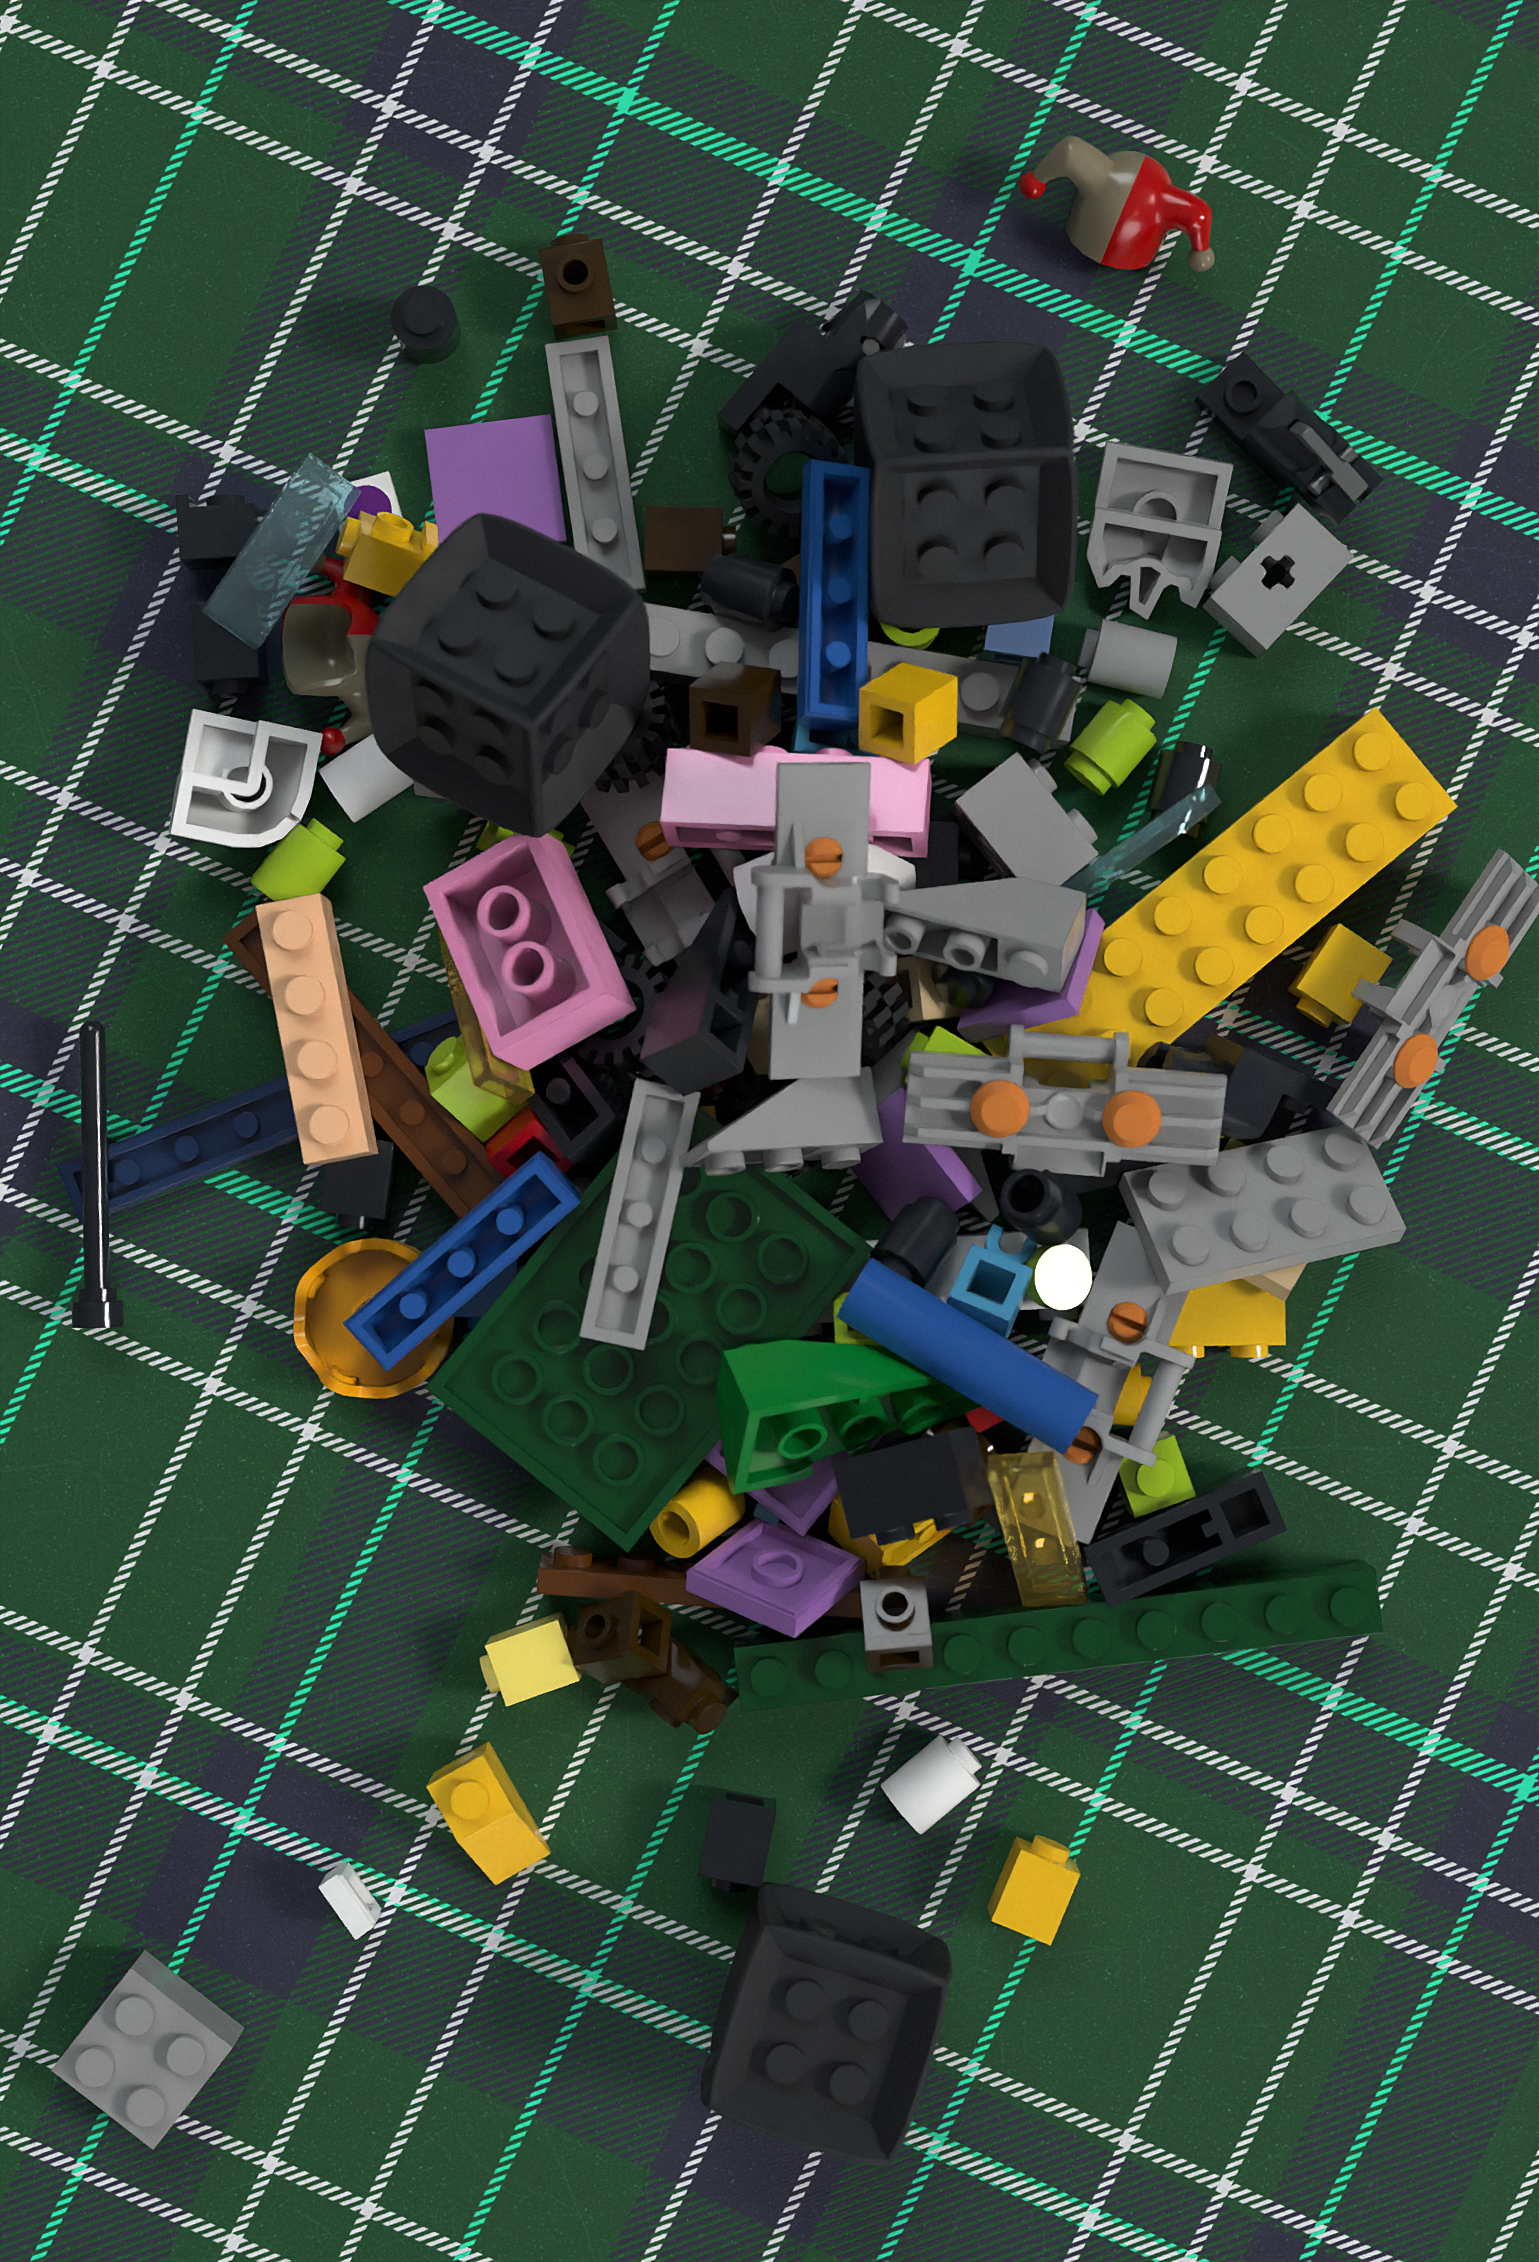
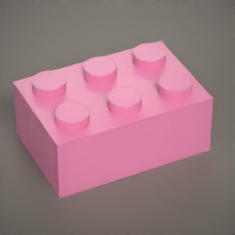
[423,833,637,1071]

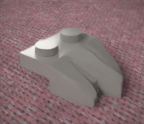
[1086,440,1233,620]

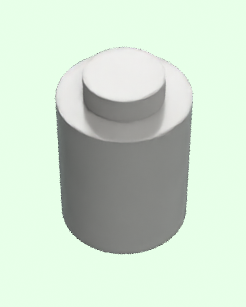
[1077,619,1177,700]

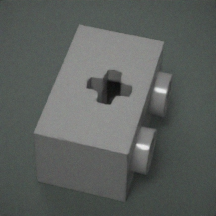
[1202,503,1354,659]

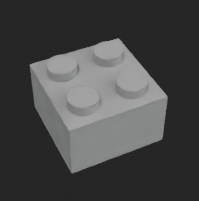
[949,752,1099,886]
[51,1950,244,2150]

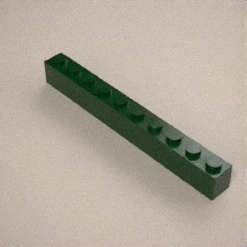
[733,1560,1384,1712]

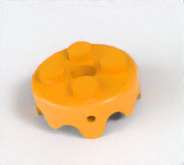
[293,1238,456,1399]

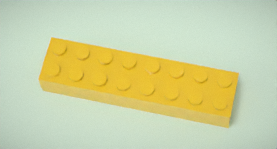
[976,707,1458,1089]

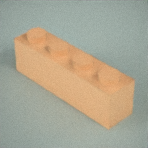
[256,893,379,1166]

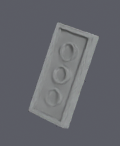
[1118,1125,1407,1296]

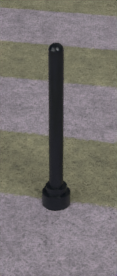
[71,1020,124,1328]

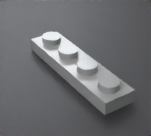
[545,335,646,593]
[579,1079,701,1350]

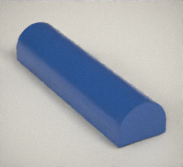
[796,459,871,731]
[343,1151,582,1372]
[836,1258,1099,1455]

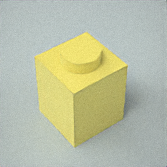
[480,1611,583,1707]

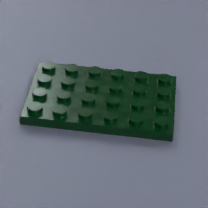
[426,1106,873,1552]

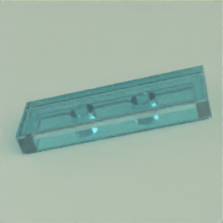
[201,453,362,649]
[1061,784,1222,901]

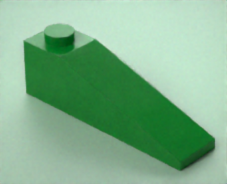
[715,1340,983,1495]

